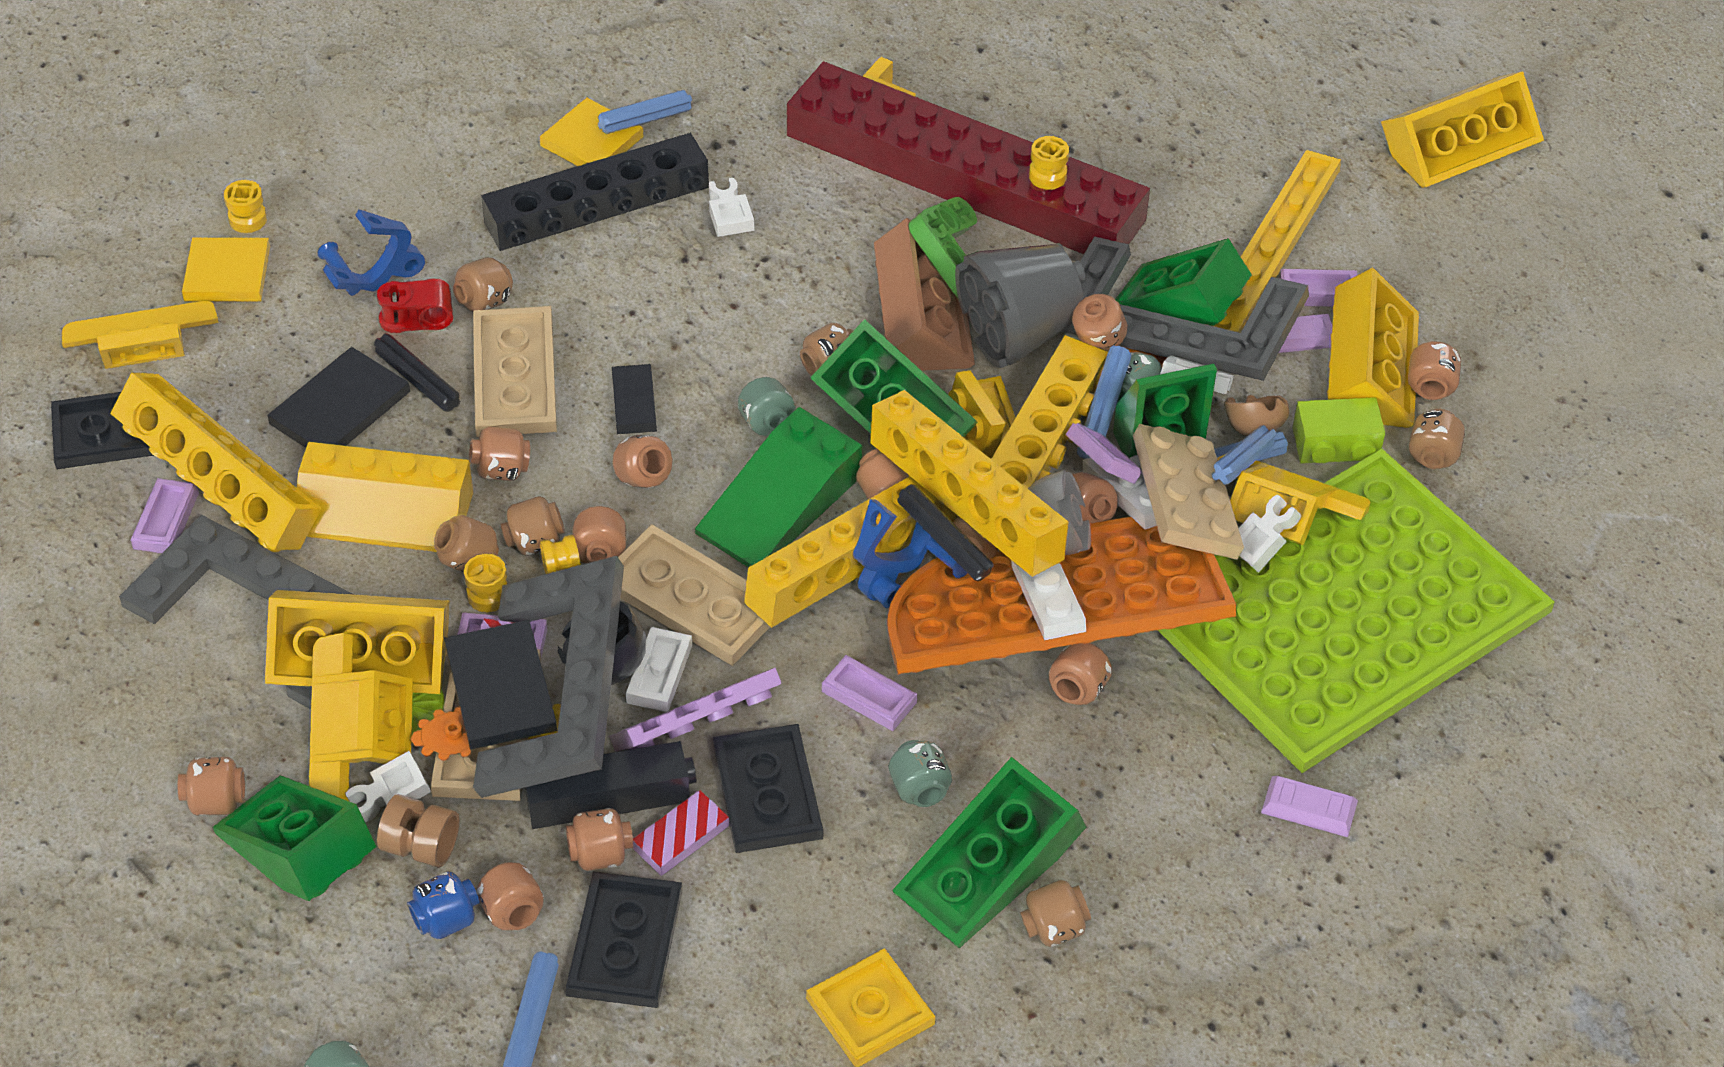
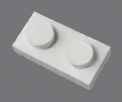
[626,627,692,712]

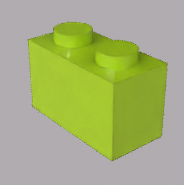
[1292,398,1385,464]

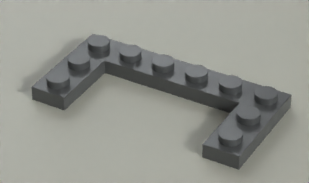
[1061,237,1309,381]
[119,515,354,709]
[473,556,624,798]

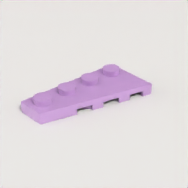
[609,668,782,752]

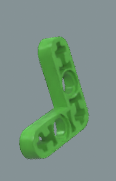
[909,197,977,300]

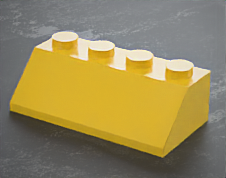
[1381,71,1544,188]
[1327,267,1419,428]
[297,442,473,552]
[265,590,450,694]

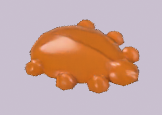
[410,706,471,761]

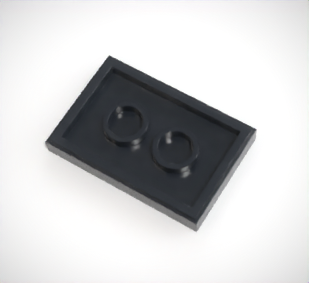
[267,346,410,448]
[51,392,154,470]
[444,620,557,750]
[713,724,824,853]
[566,871,683,1008]

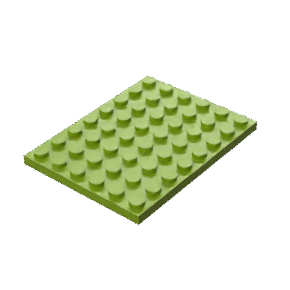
[1158,449,1555,773]

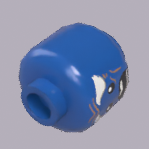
[407,871,480,939]

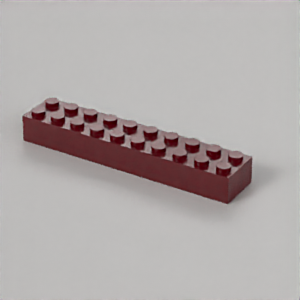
[787,61,1150,254]

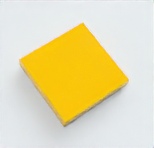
[540,97,644,166]
[182,237,270,302]
[806,948,935,1067]

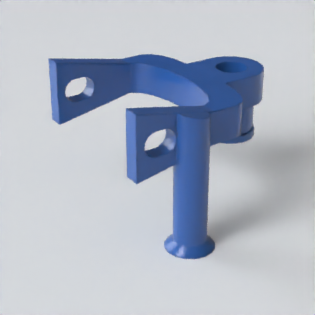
[317,209,425,296]
[853,499,967,609]

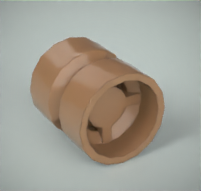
[377,794,460,868]

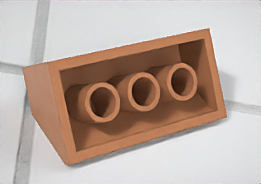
[874,218,975,371]

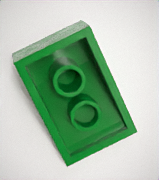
[1115,238,1252,326]
[1113,364,1217,459]
[212,775,377,901]

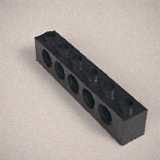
[481,132,709,251]

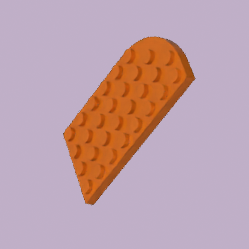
[887,517,1236,674]

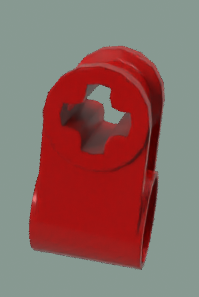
[377,278,453,333]

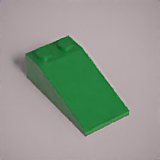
[810,319,978,437]
[695,407,862,567]
[892,757,1087,948]

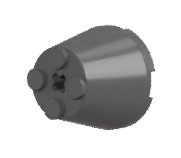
[955,243,1086,368]

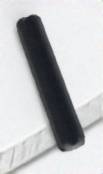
[374,333,461,412]
[897,484,994,582]

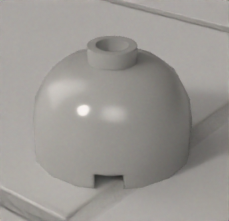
[1028,470,1091,555]

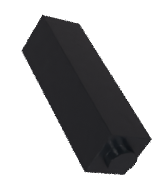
[525,741,697,830]

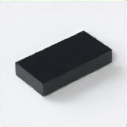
[612,364,657,434]

